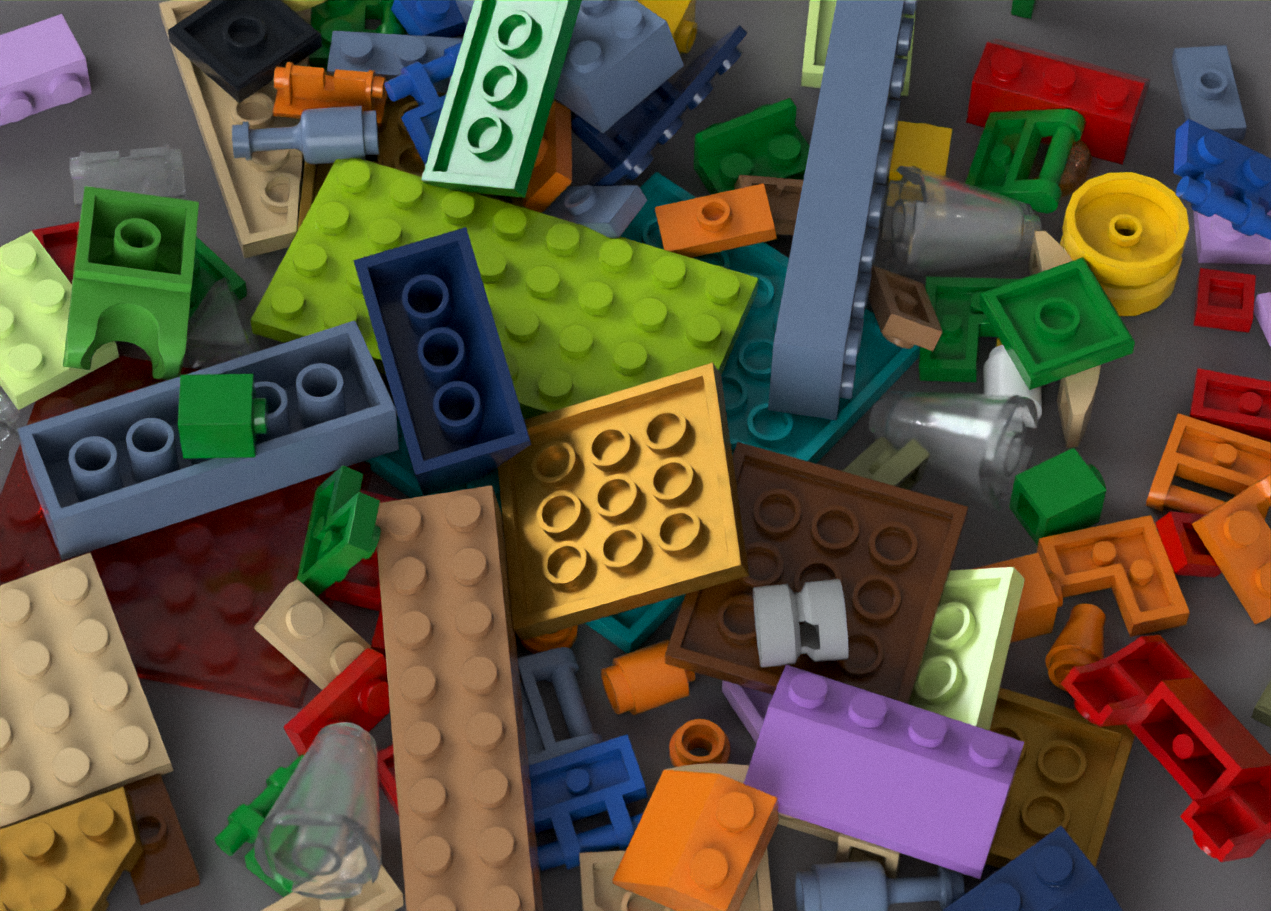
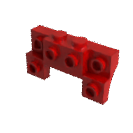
[1061,635,1271,862]

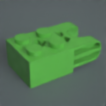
[63,186,199,380]

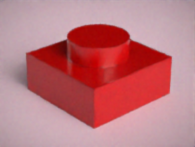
[1193,268,1256,333]
[1155,511,1222,578]

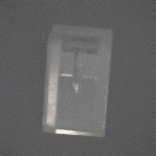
[185,277,261,371]

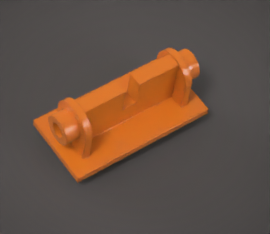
[273,62,388,126]

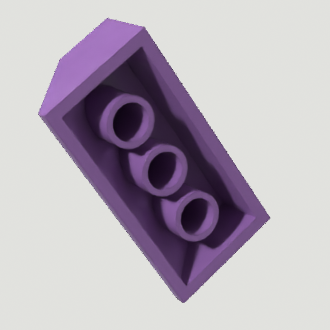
[744,665,1024,879]

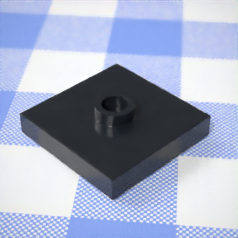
[168,0,322,103]

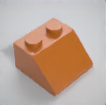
[612,770,779,911]

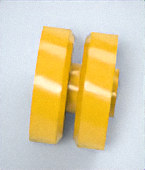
[1060,172,1189,316]

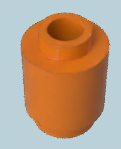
[601,639,696,715]

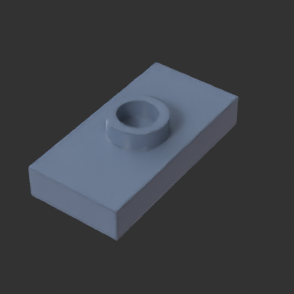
[1171,45,1247,140]
[541,185,647,238]

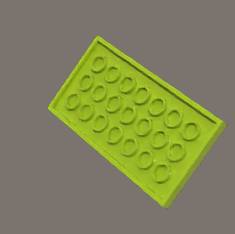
[251,158,759,419]

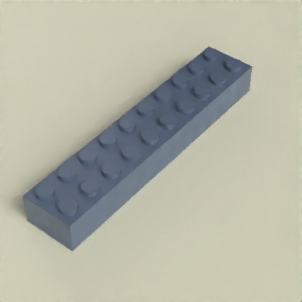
[768,0,918,420]

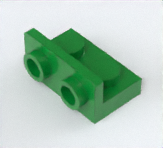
[693,98,810,195]

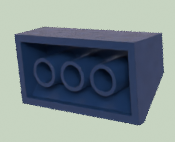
[353,227,531,496]

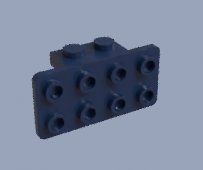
[571,25,748,186]

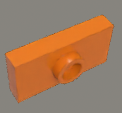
[523,101,572,213]
[655,183,777,258]

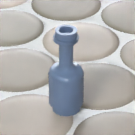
[232,106,379,164]
[795,861,964,911]

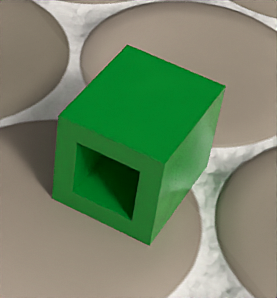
[178,374,268,459]
[1009,448,1106,546]

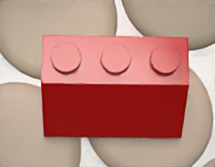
[966,38,1151,165]

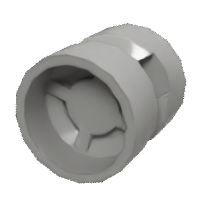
[753,579,849,668]

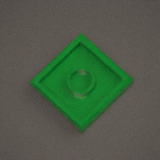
[979,257,1135,390]

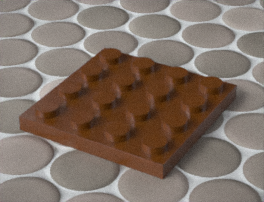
[665,442,968,704]

